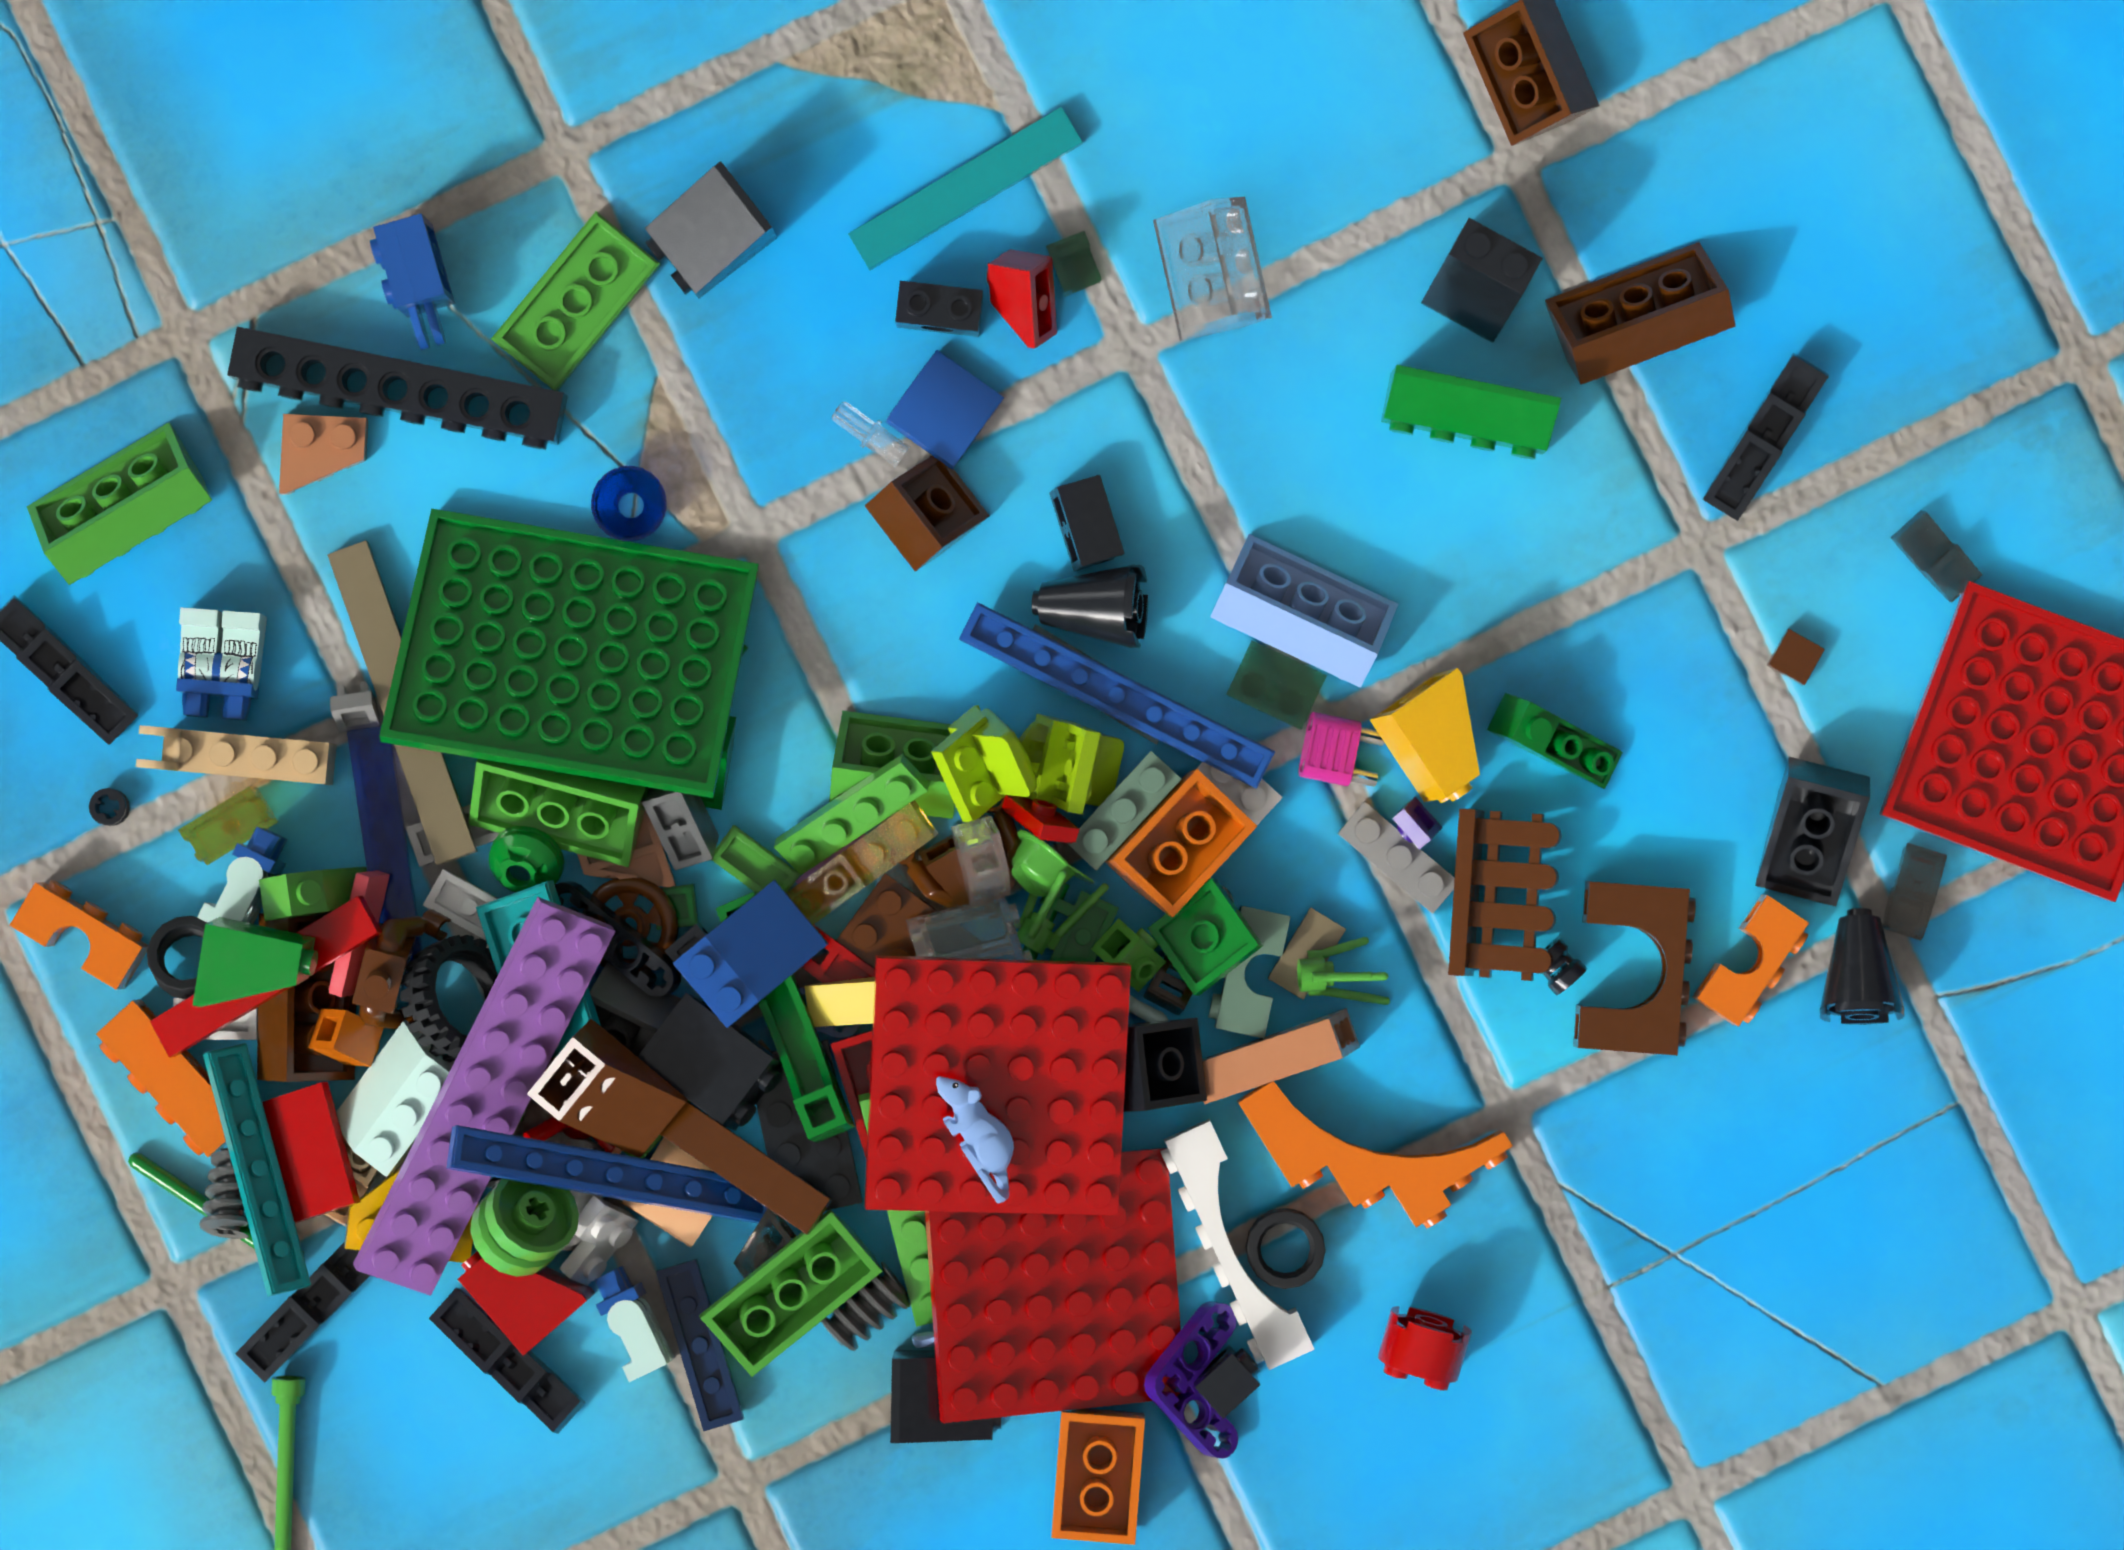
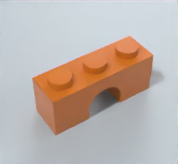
[9,880,149,990]
[1692,894,1809,1026]

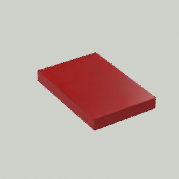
[262,1082,361,1224]

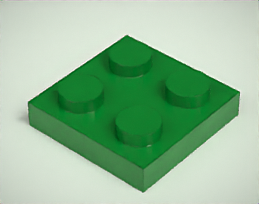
[1147,878,1263,996]

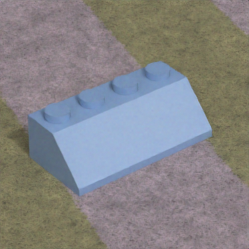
[1210,534,1398,688]

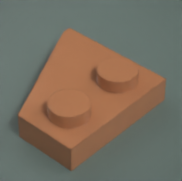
[279,414,368,495]
[577,811,676,887]

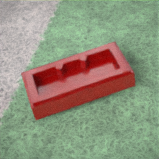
[1002,795,1080,843]

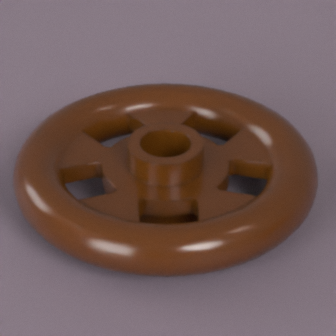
[583,877,678,972]

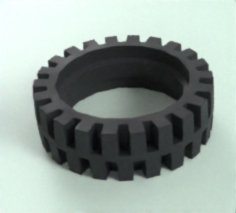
[400,935,498,1062]

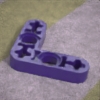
[1144,1301,1238,1459]

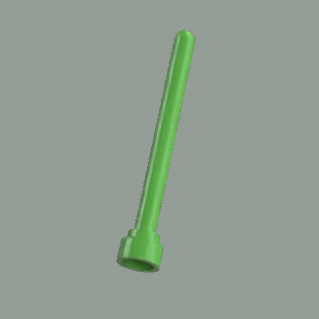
[271,1375,305,1550]

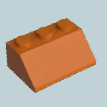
[1105,769,1257,917]

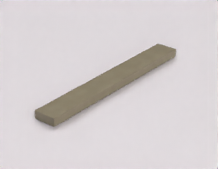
[327,540,478,866]

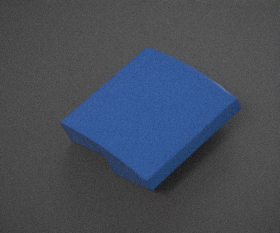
[885,350,1004,470]

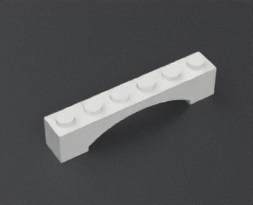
[1160,1119,1315,1370]

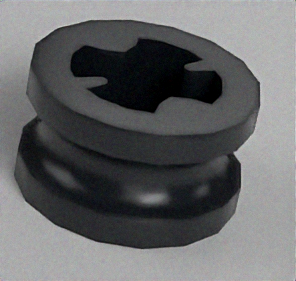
[89,788,130,826]

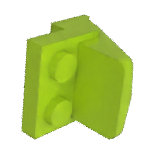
[931,705,1037,823]
[1019,714,1124,815]

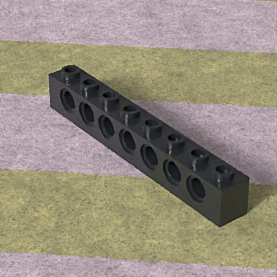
[227,327,568,450]

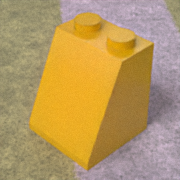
[1370,668,1480,803]

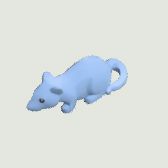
[936,1076,1014,1204]

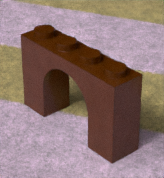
[1573,881,1696,1056]

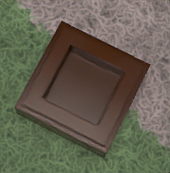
[1767,629,1825,686]

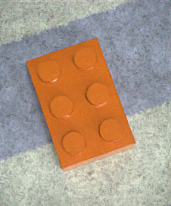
[1051,1408,1145,1545]

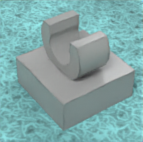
[330,681,380,733]

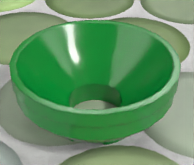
[489,826,565,893]

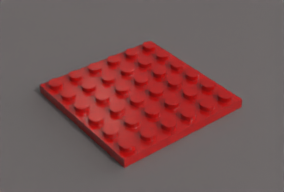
[1879,581,2124,902]
[864,955,1131,1216]
[925,1148,1181,1423]

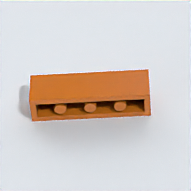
[96,999,227,1157]

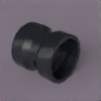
[1537,937,1587,996]

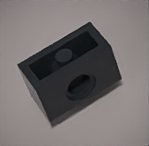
[895,281,984,337]

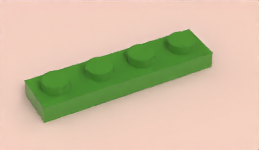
[774,754,929,875]

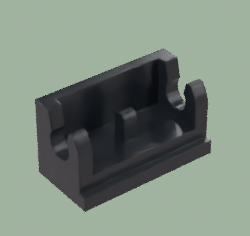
[1049,475,1125,571]

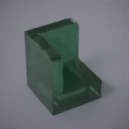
[1046,231,1101,297]

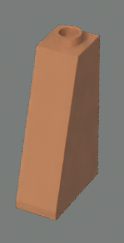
[1202,1008,1360,1104]

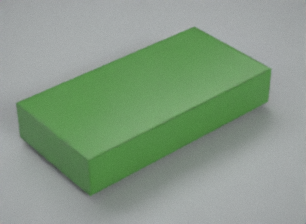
[712,825,800,893]

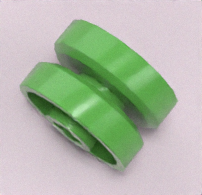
[470,1179,579,1277]

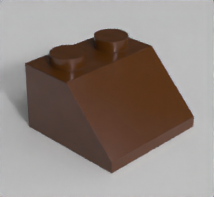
[865,456,990,571]

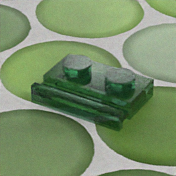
[1226,640,1327,730]

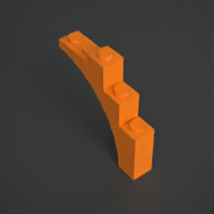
[1237,1081,1513,1229]

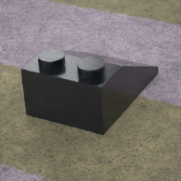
[1755,756,1870,906]

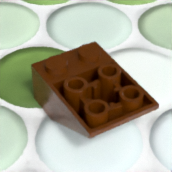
[527,1019,688,1158]

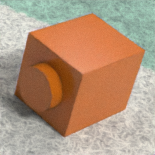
[308,1009,384,1067]

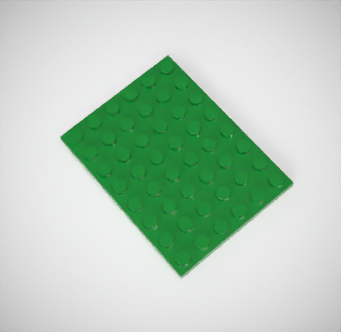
[379,508,759,798]

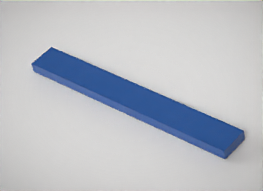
[959,602,1275,789]
[446,1125,771,1225]

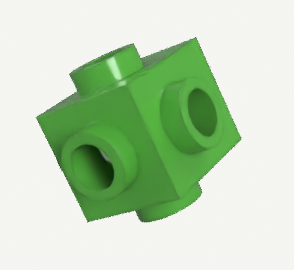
[1091,918,1166,992]

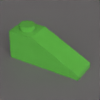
[259,866,370,921]

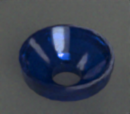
[591,466,667,542]

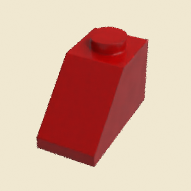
[987,249,1057,349]

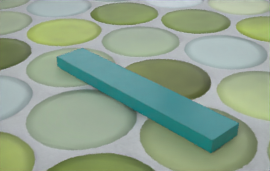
[848,107,1083,271]
[203,1043,311,1297]

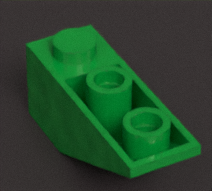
[1487,693,1623,789]

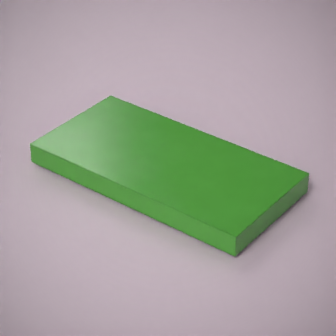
[491,211,661,391]

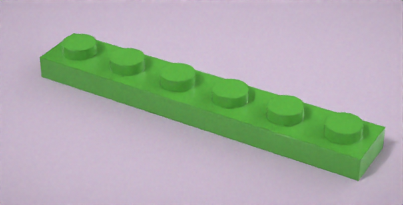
[859,1093,933,1327]

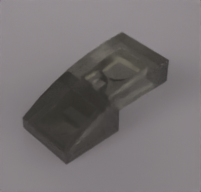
[1891,510,1982,602]
[1882,843,1947,940]

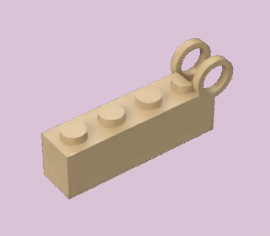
[135,725,337,785]

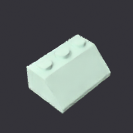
[336,1020,455,1177]

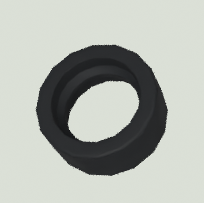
[147,916,207,999]
[1245,1208,1326,1289]

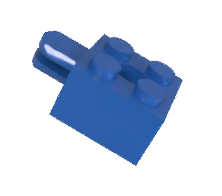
[370,213,455,350]

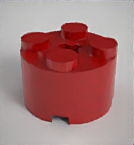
[1378,1306,1472,1391]

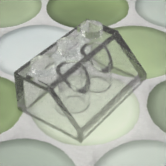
[1153,197,1272,341]

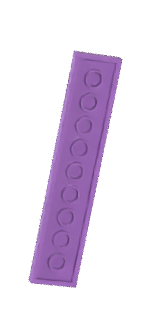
[353,897,616,1296]

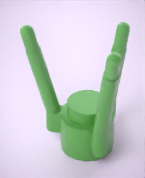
[1014,871,1109,955]
[1297,937,1390,1005]

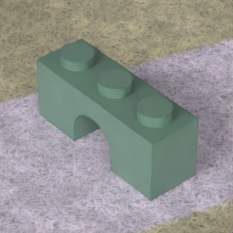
[1067,751,1181,871]
[1208,905,1291,1039]

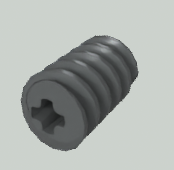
[199,1148,249,1239]
[821,1262,910,1351]

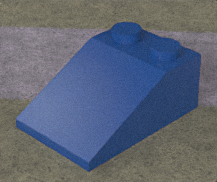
[673,880,828,1028]

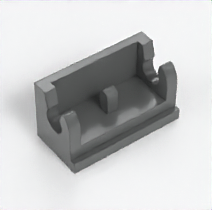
[642,788,719,870]

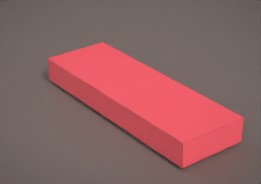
[329,870,390,997]

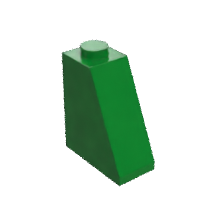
[192,917,318,1007]

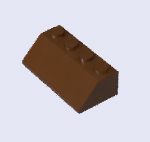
[1545,242,1736,385]
[257,913,356,1082]

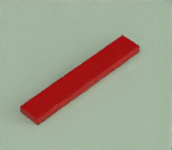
[150,896,382,1058]

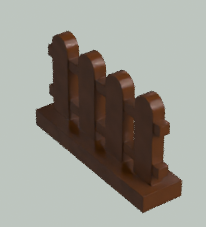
[1448,808,1562,981]

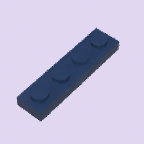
[656,1258,745,1432]

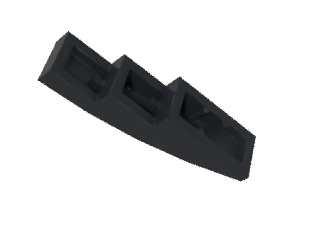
[1702,353,1829,521]
[0,595,138,745]
[235,1243,371,1383]
[429,1287,586,1434]

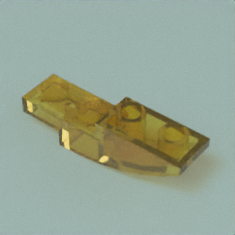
[787,800,939,925]

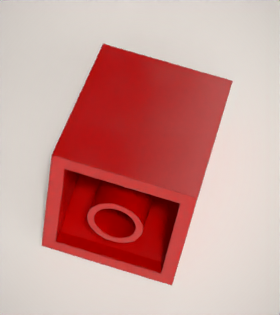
[457,1251,595,1356]

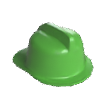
[1011,830,1095,897]

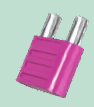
[1298,712,1385,787]

